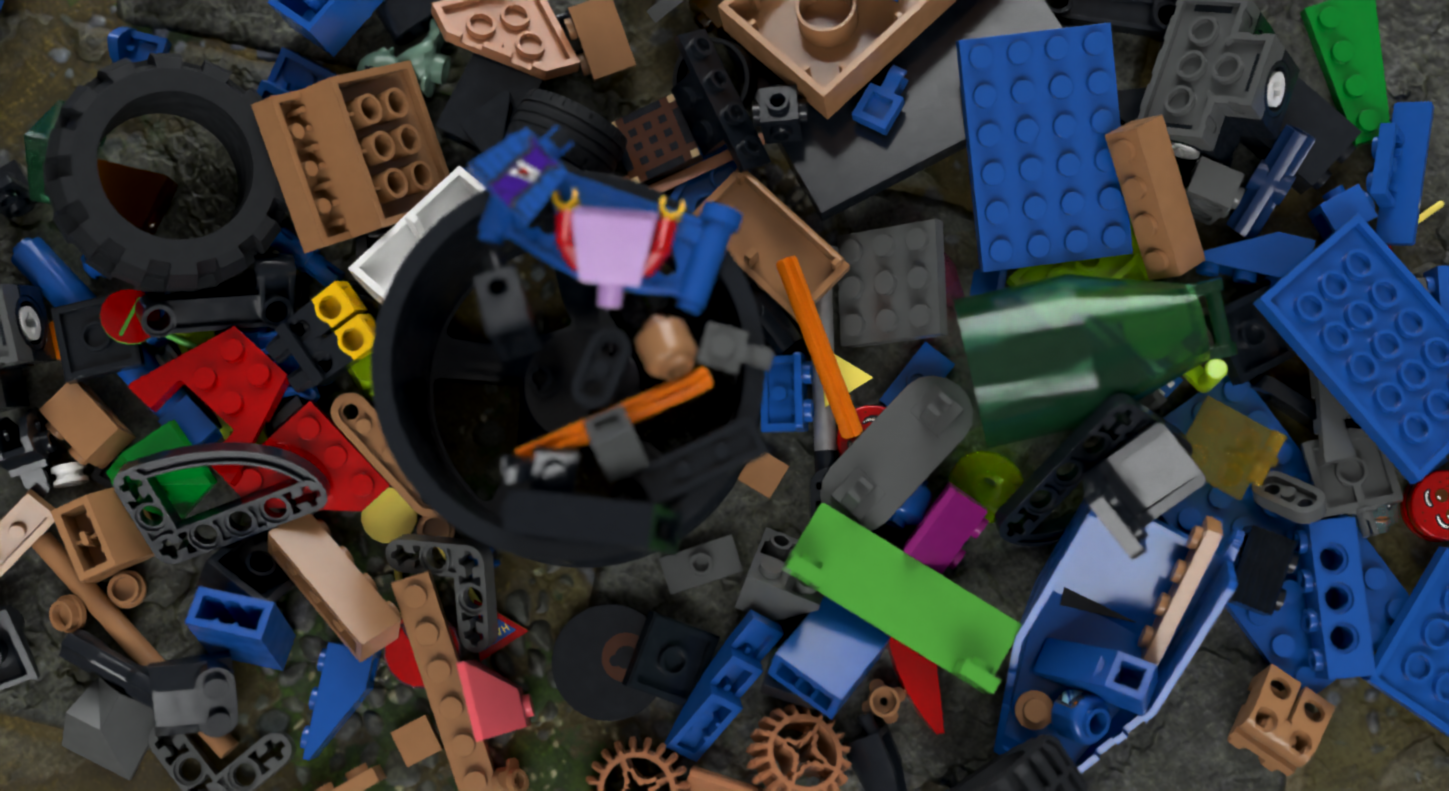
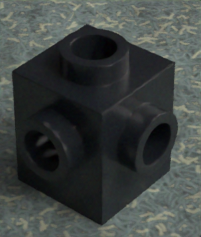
[752,84,808,144]

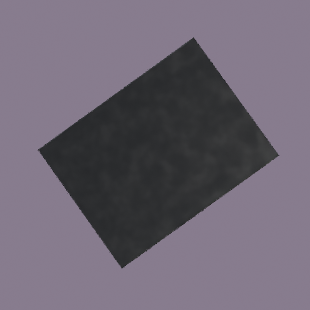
[719,0,1063,221]

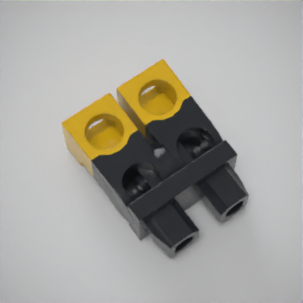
[266,281,376,393]

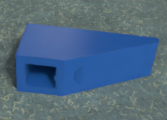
[1194,232,1316,289]
[1032,637,1158,716]
[300,642,382,760]

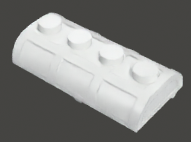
[348,166,486,305]

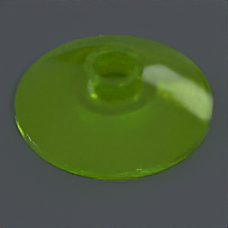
[949,451,1024,523]

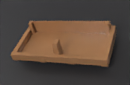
[693,168,850,322]

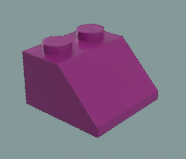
[903,481,989,574]

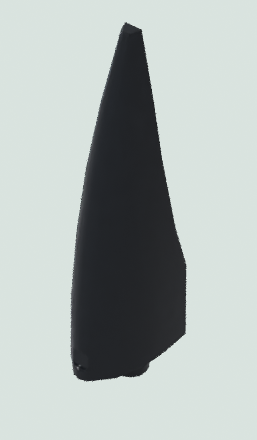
[841,711,907,791]

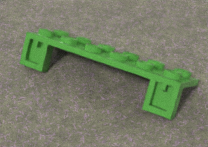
[781,503,1021,694]

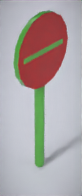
[100,289,198,349]

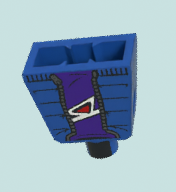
[468,125,574,229]

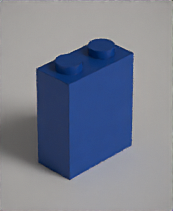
[185,586,296,671]
[767,596,891,720]

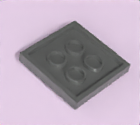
[837,219,948,348]

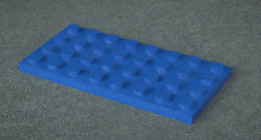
[1159,374,1410,694]

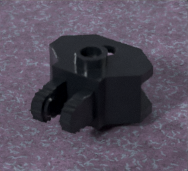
[0,407,58,498]

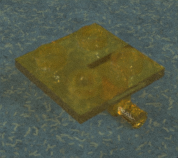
[1185,396,1287,501]

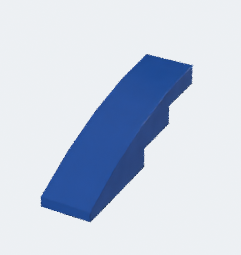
[665,609,784,762]

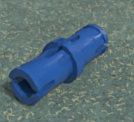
[270,227,345,288]

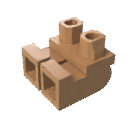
[1227,664,1336,776]

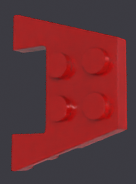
[127,326,289,487]

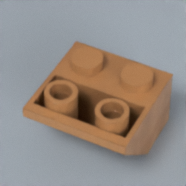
[50,487,155,583]

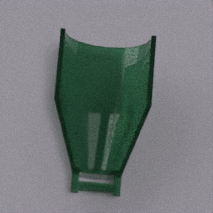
[953,274,1238,449]

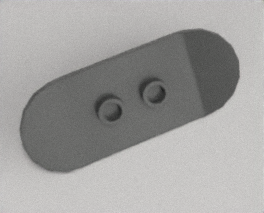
[820,375,974,531]

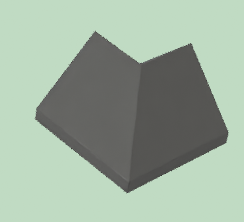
[62,676,155,781]

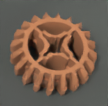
[746,704,852,791]
[586,736,690,791]

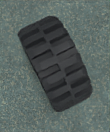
[948,734,1089,791]

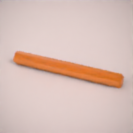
[776,255,863,439]
[515,367,713,458]

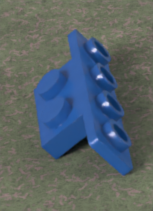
[1366,101,1434,246]

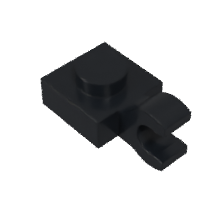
[500,446,579,495]

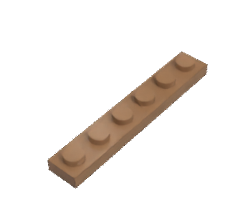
[391,569,495,791]

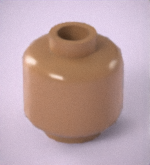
[635,315,697,380]

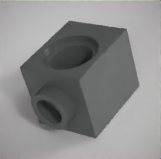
[583,404,649,483]

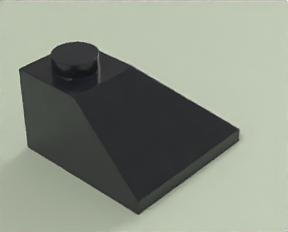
[195,529,295,603]

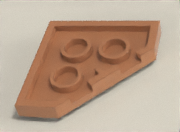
[431,0,580,81]

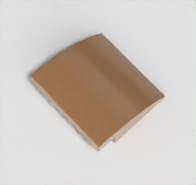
[251,60,450,254]

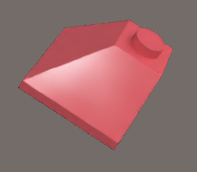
[456,660,535,742]

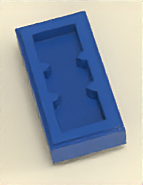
[878,341,955,407]

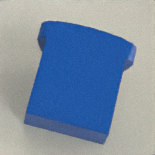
[107,27,172,63]

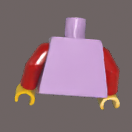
[552,188,685,308]

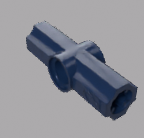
[1226,123,1316,238]

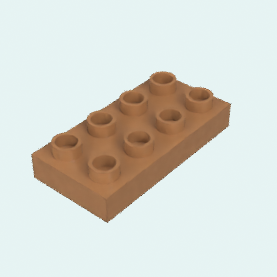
[718,0,957,119]

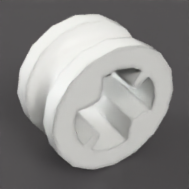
[50,462,89,488]

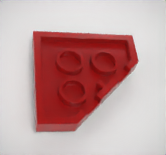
[224,400,390,512]

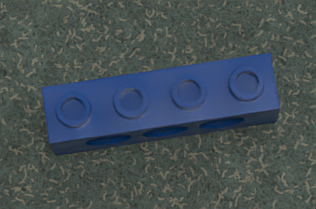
[1293,517,1376,680]

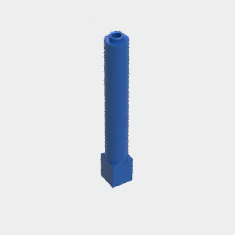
[11,237,222,445]

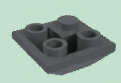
[735,527,824,621]

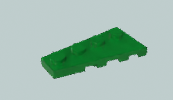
[1300,0,1390,147]

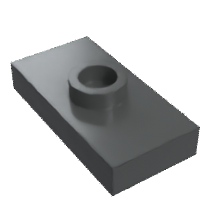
[659,534,743,595]

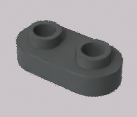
[1251,471,1327,524]

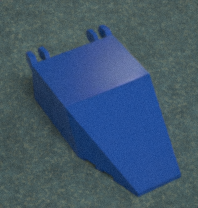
[993,498,1245,774]

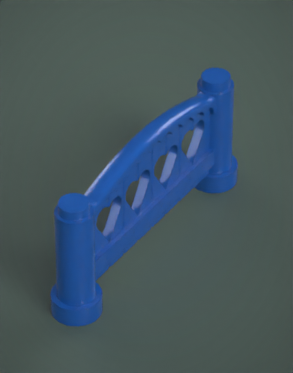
[477,133,744,316]

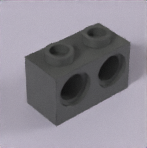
[1182,156,1245,226]

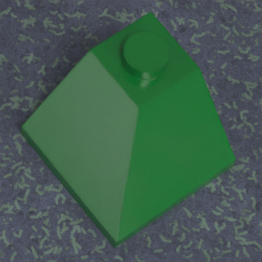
[106,419,217,520]

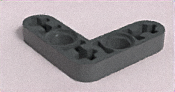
[386,534,498,653]
[148,726,296,791]

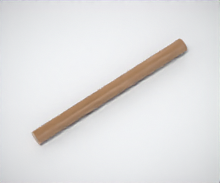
[31,532,239,759]

